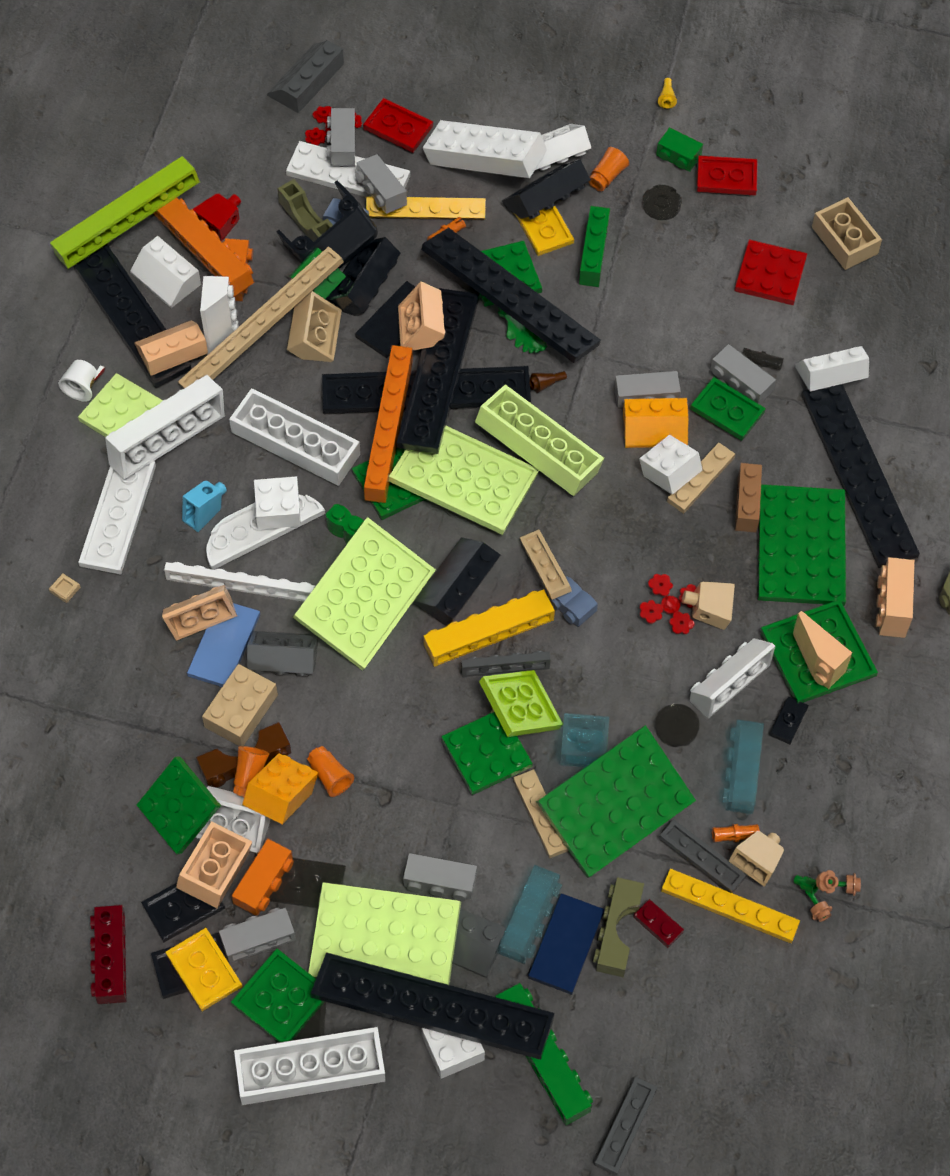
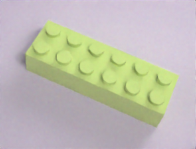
[475,385,604,496]

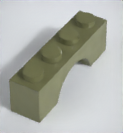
[277,179,333,242]
[593,877,644,978]

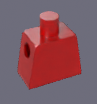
[193,194,241,242]

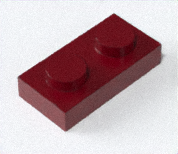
[633,899,684,948]

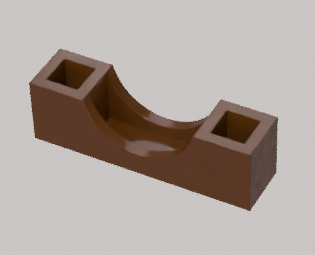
[196,722,291,787]

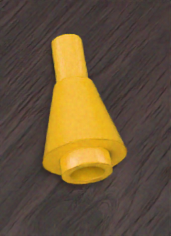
[658,78,677,109]

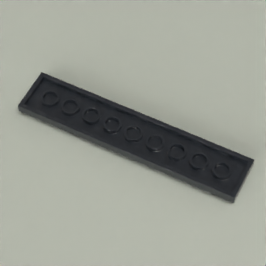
[421,227,601,363]
[73,244,192,388]
[397,288,479,454]
[322,366,531,414]
[801,384,920,568]
[311,952,554,1060]

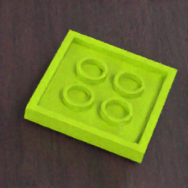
[479,670,563,737]

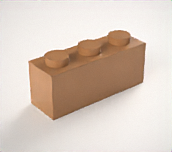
[735,463,762,532]

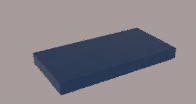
[528,893,605,995]

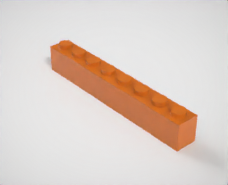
[153,198,254,296]
[364,345,413,503]

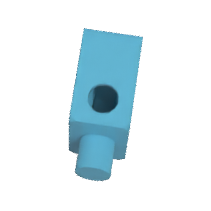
[182,481,227,532]

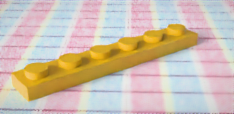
[366,196,486,220]
[661,868,800,944]

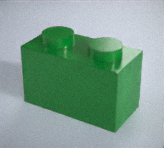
[656,127,703,172]

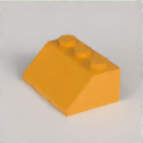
[623,398,688,448]

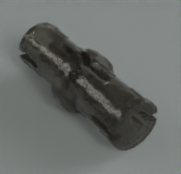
[742,347,784,371]

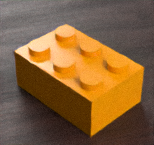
[242,753,318,825]

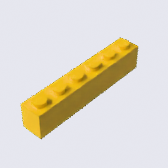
[424,589,555,667]

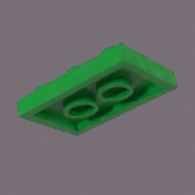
[690,377,766,441]

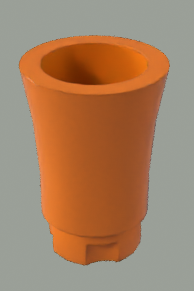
[588,147,629,192]
[233,746,269,797]
[307,746,355,797]

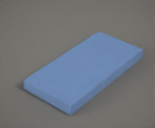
[187,603,260,687]

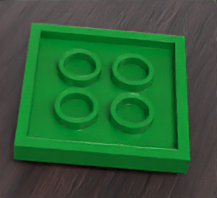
[479,240,542,307]
[352,447,426,520]
[441,712,533,795]
[137,756,221,854]
[231,949,325,1043]

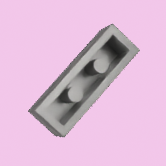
[327,108,355,166]
[355,154,407,214]
[711,344,776,404]
[614,371,681,408]
[403,853,477,901]
[219,907,296,964]

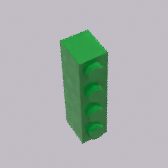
[579,206,610,287]

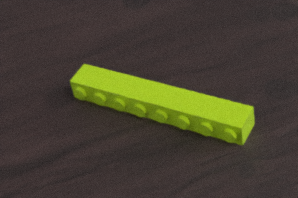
[50,156,200,269]

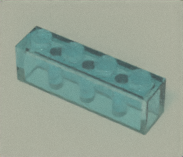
[722,720,764,814]
[499,865,562,964]

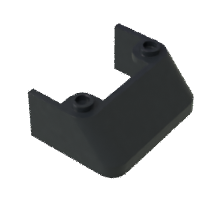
[276,180,378,269]

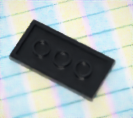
[355,281,415,358]

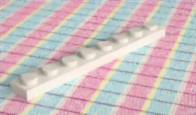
[164,562,315,602]

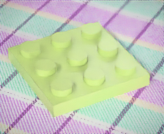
[78,373,163,437]

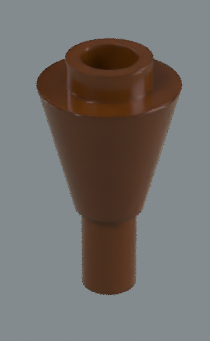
[529,371,567,393]

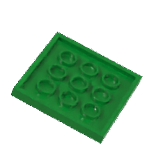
[760,599,878,703]

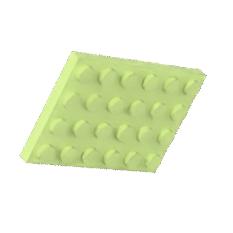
[389,426,539,535]
[293,517,436,670]
[308,882,461,985]

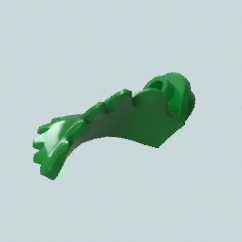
[498,307,547,353]

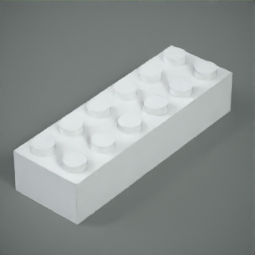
[423,120,547,178]
[105,375,225,479]
[229,388,360,486]
[234,1027,385,1105]

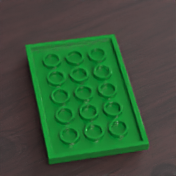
[758,484,846,606]
[536,725,696,878]

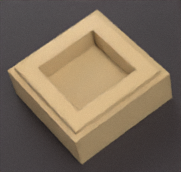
[49,573,81,603]

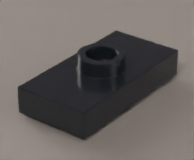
[770,696,809,744]

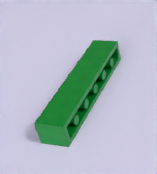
[495,983,593,1126]

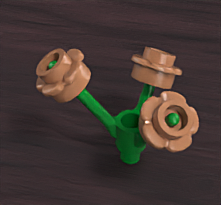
[794,870,861,922]

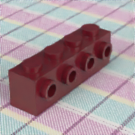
[90,905,127,1004]

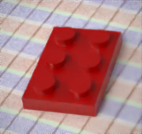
[363,98,433,153]
[697,155,757,195]

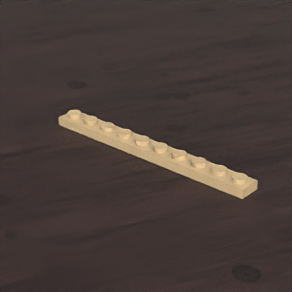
[178,246,343,389]

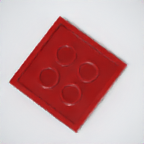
[735,239,807,305]

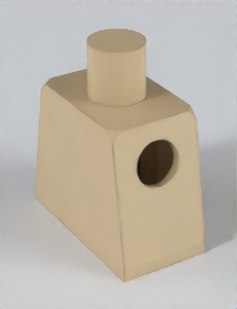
[682,582,735,630]
[729,831,784,887]

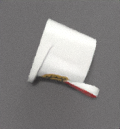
[58,360,105,402]

